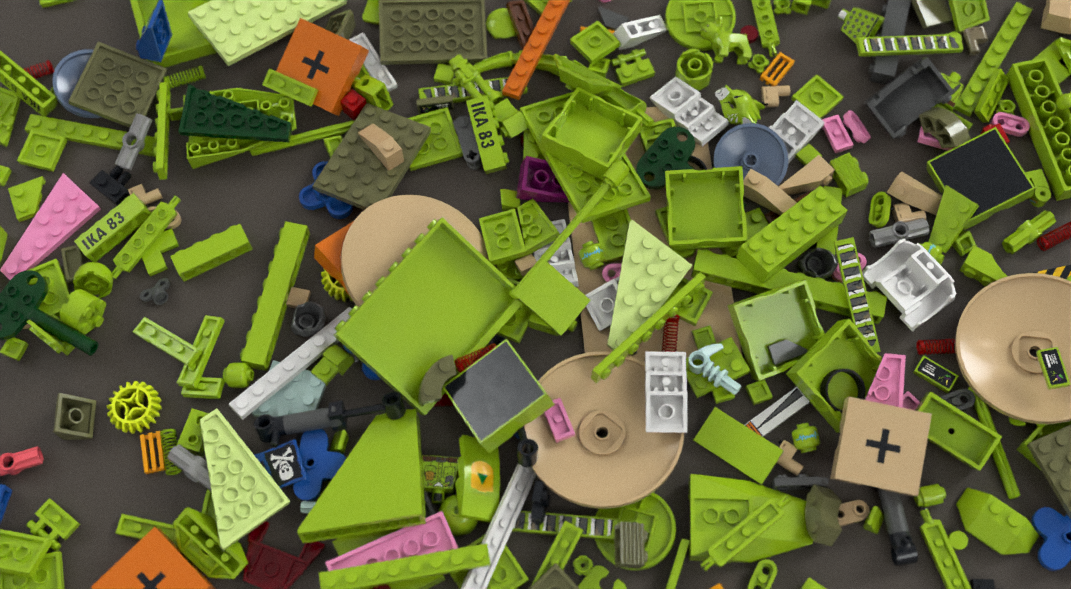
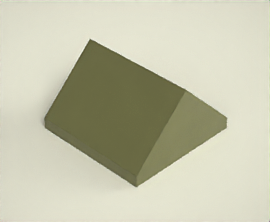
[325,9,356,40]
[53,393,96,440]

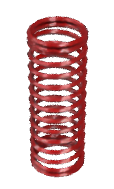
[24,60,54,79]
[1037,221,1071,251]
[661,314,680,352]
[916,338,956,355]
[455,343,497,373]

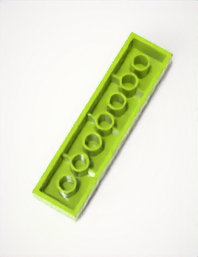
[1006,57,1071,201]

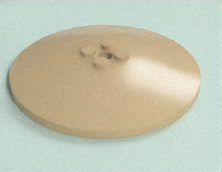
[341,195,489,307]
[955,273,1071,424]
[524,351,684,509]

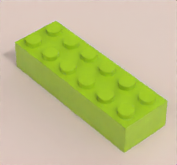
[736,185,848,284]

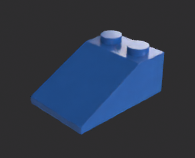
[136,0,172,62]

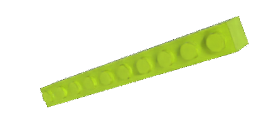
[691,249,887,324]

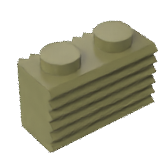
[614,522,648,569]

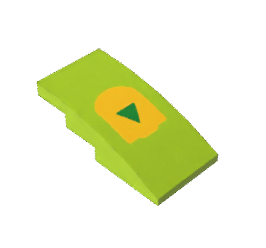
[455,435,500,523]

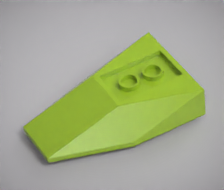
[183,88,297,169]
[688,474,813,563]

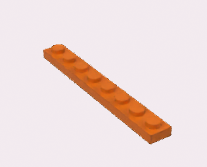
[502,0,570,100]

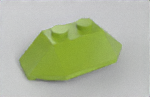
[553,54,622,97]
[956,487,1039,555]
[173,507,248,579]

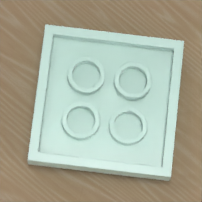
[252,360,327,417]

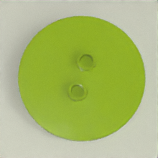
[665,0,736,51]
[595,492,676,571]

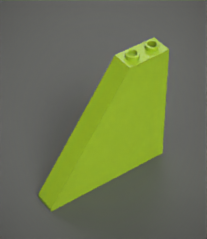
[297,409,426,543]

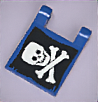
[254,440,307,489]

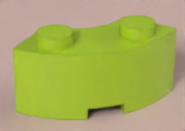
[492,98,528,138]

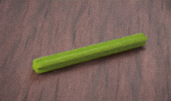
[250,120,354,156]
[968,387,1020,499]

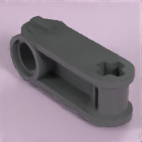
[453,116,482,170]

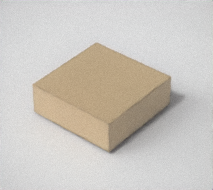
[515,254,537,276]
[286,287,311,308]

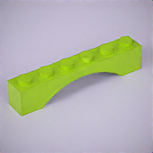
[959,245,1008,286]

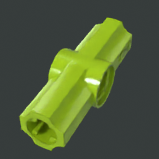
[1002,210,1056,255]

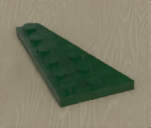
[178,84,292,142]

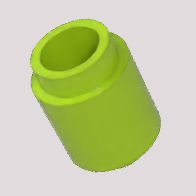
[913,483,946,508]

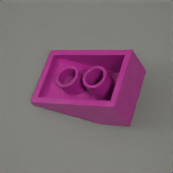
[516,156,570,202]

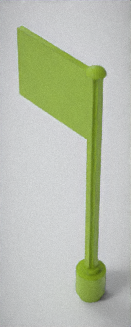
[509,160,630,336]

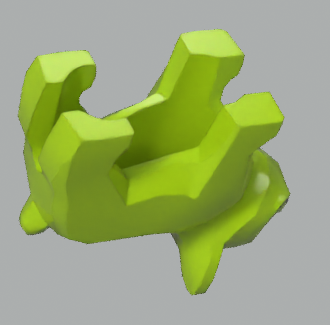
[701,16,752,65]

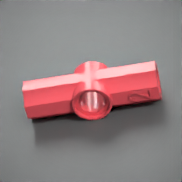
[0,446,44,477]

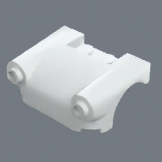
[862,239,957,332]

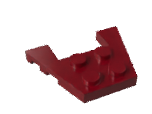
[243,521,326,589]

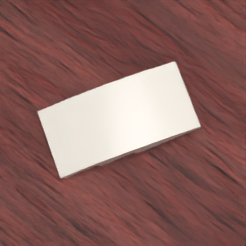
[650,77,729,146]
[769,100,825,164]
[533,219,579,287]
[585,276,620,331]
[645,351,687,433]

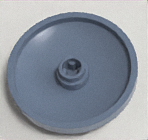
[53,49,101,118]
[713,123,788,197]

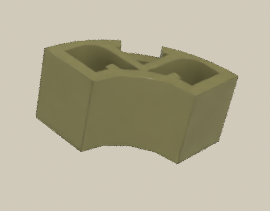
[919,107,971,148]
[418,355,457,405]
[805,484,842,546]

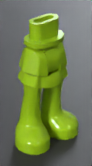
[449,54,504,106]

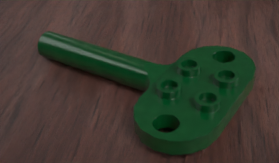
[636,127,747,209]
[0,270,99,356]

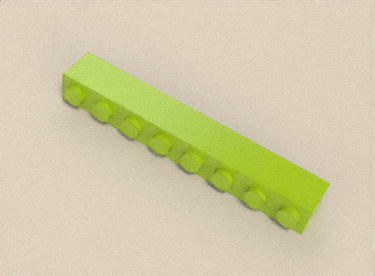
[240,221,310,371]

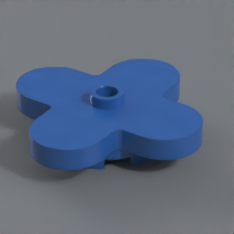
[299,161,353,219]
[293,429,346,501]
[1031,507,1071,571]

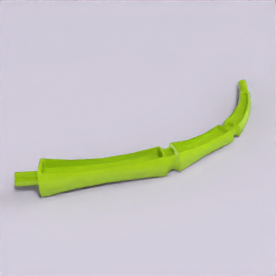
[452,50,654,128]

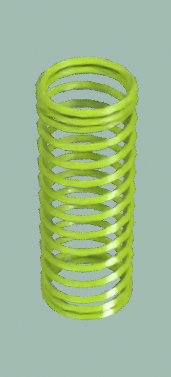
[164,66,206,89]
[160,429,182,475]

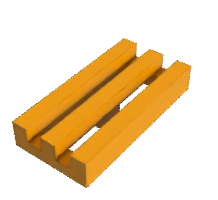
[759,52,795,86]
[140,431,165,474]

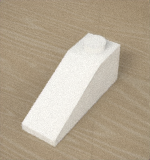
[613,15,667,50]

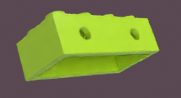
[915,392,1002,471]

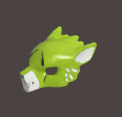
[715,85,765,125]

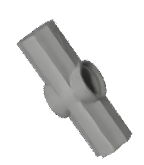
[115,114,153,170]
[869,218,929,248]
[167,444,211,491]

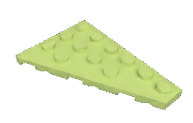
[607,220,692,351]
[200,409,290,551]

